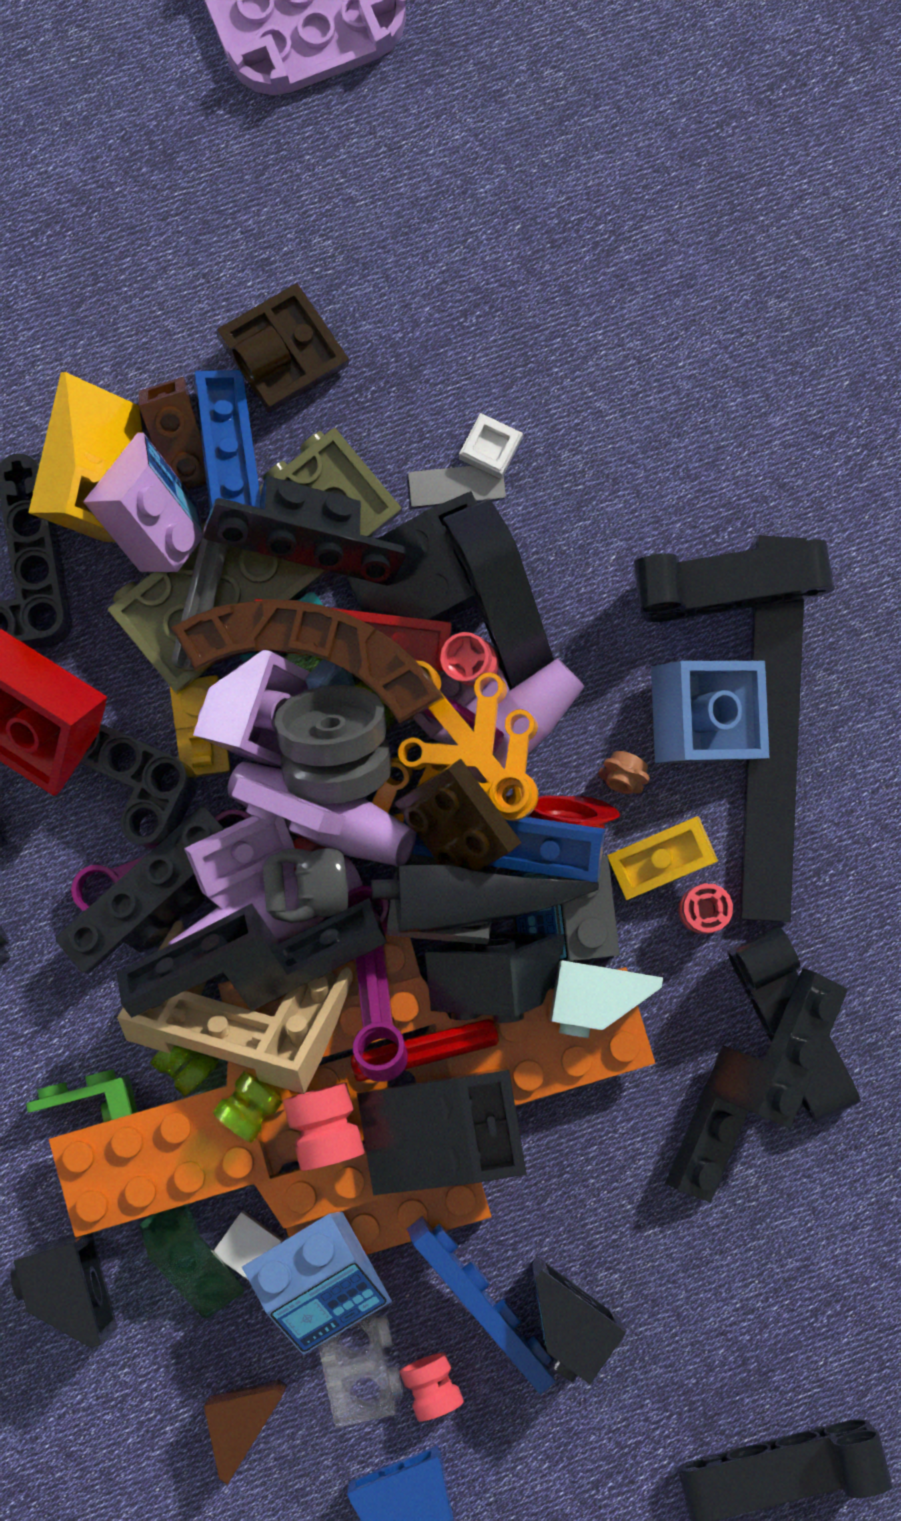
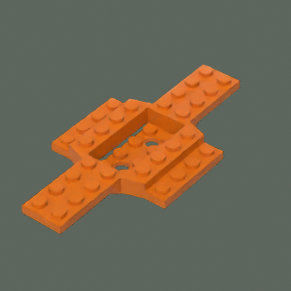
[49,934,656,1255]

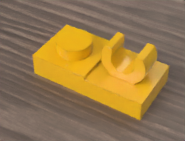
[170,675,231,777]
[607,816,718,900]

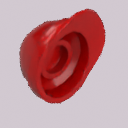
[527,795,620,829]

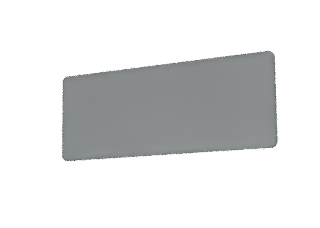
[408,466,506,507]

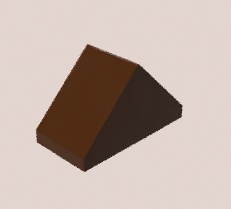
[204,1380,287,1485]

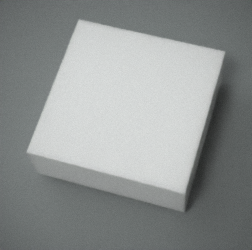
[459,413,523,479]
[212,1210,283,1280]

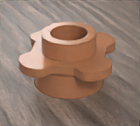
[598,751,650,794]

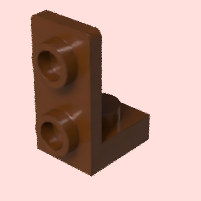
[139,376,206,489]

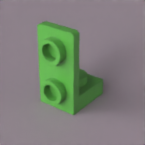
[26,1069,138,1122]

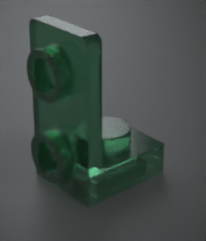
[139,1204,244,1319]

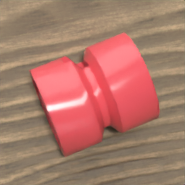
[283,1082,365,1171]

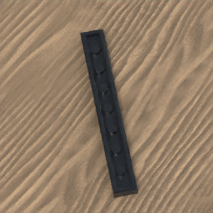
[739,535,807,923]

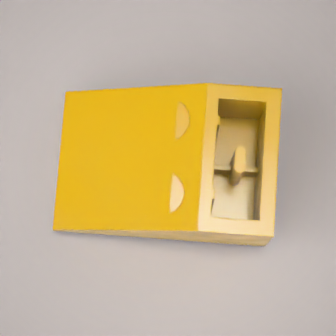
[28,372,143,542]

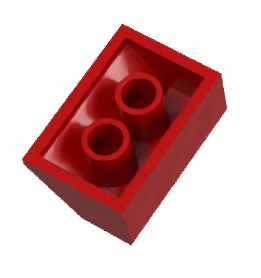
[0,628,107,796]

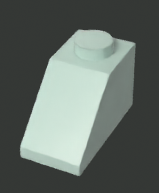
[549,960,663,1038]

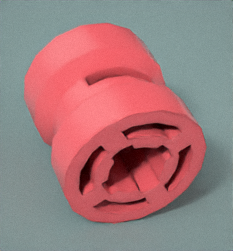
[440,632,500,687]
[678,883,733,934]
[399,1352,464,1422]

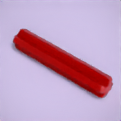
[350,1019,499,1082]

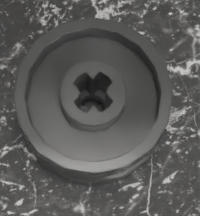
[274,685,392,804]

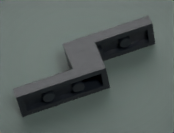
[117,898,387,1018]
[665,968,848,1203]

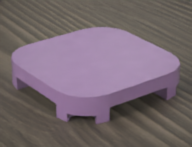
[203,0,406,96]

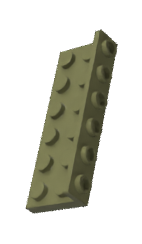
[107,427,402,694]

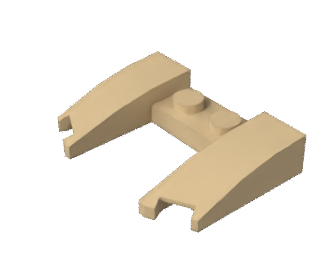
[117,921,353,1094]

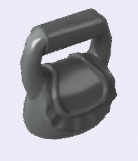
[262,848,348,924]

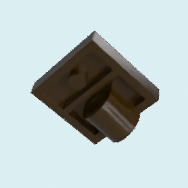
[217,283,349,413]
[395,759,522,871]

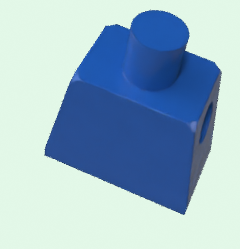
[347,1445,454,1521]

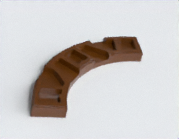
[171,599,445,724]

